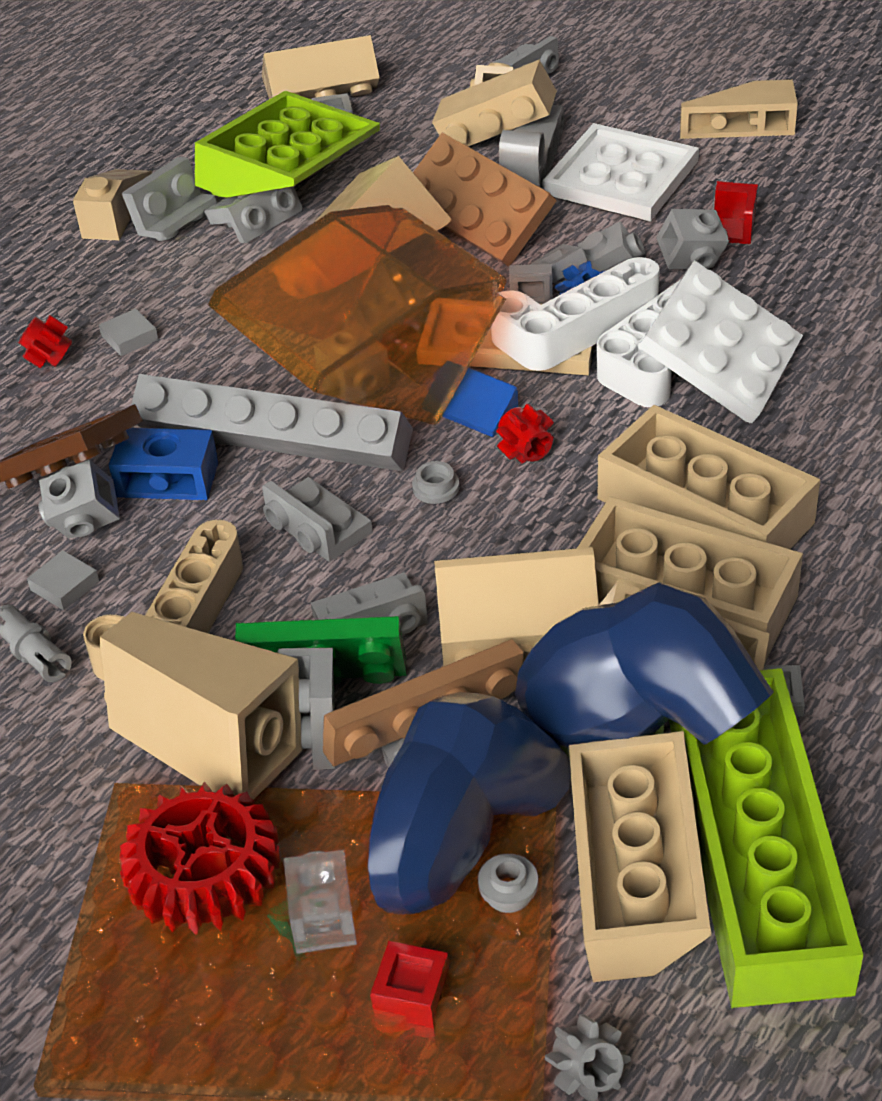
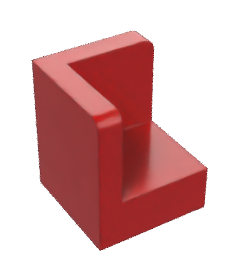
[714,181,758,244]
[370,940,450,1040]

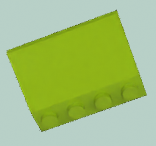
[195,90,380,198]

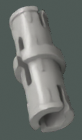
[0,604,72,683]

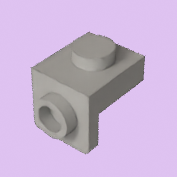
[578,221,646,272]

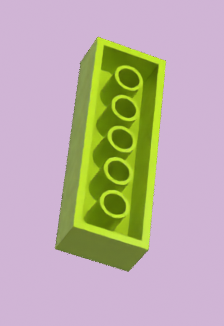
[669,668,863,1008]

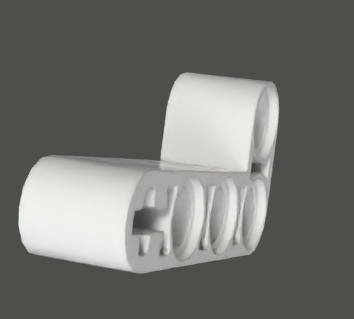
[490,257,659,371]
[597,274,721,407]

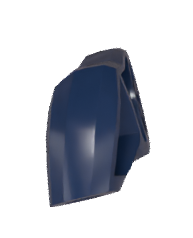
[515,582,773,749]
[368,692,571,914]

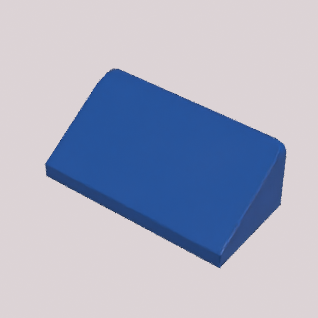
[419,359,518,437]

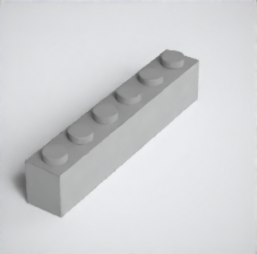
[131,374,413,471]

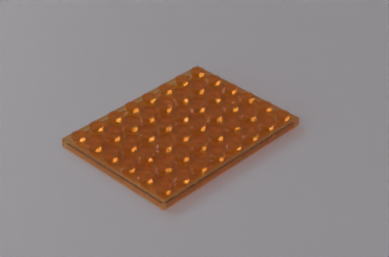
[34,783,557,1101]

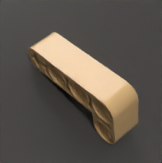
[83,520,243,680]

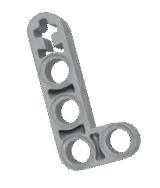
[499,105,565,188]

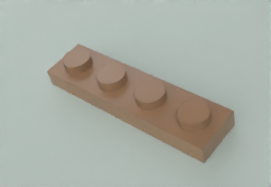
[323,639,524,767]

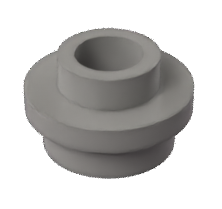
[412,461,460,504]
[478,854,538,913]

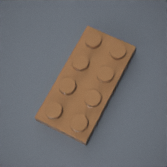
[413,132,557,266]

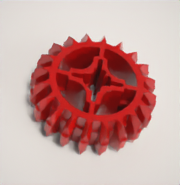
[119,781,281,936]

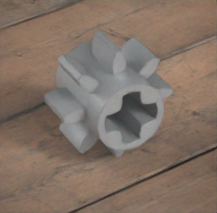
[545,1014,631,1101]

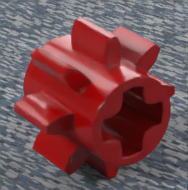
[18,315,72,369]
[496,404,554,464]

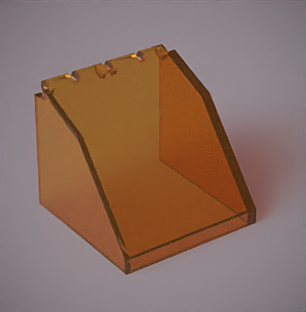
[208,205,507,425]

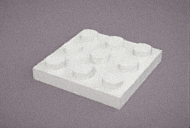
[542,123,699,222]
[638,260,803,423]

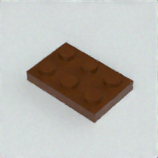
[0,404,143,489]

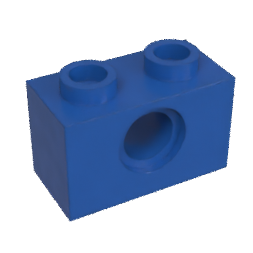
[108,428,218,500]

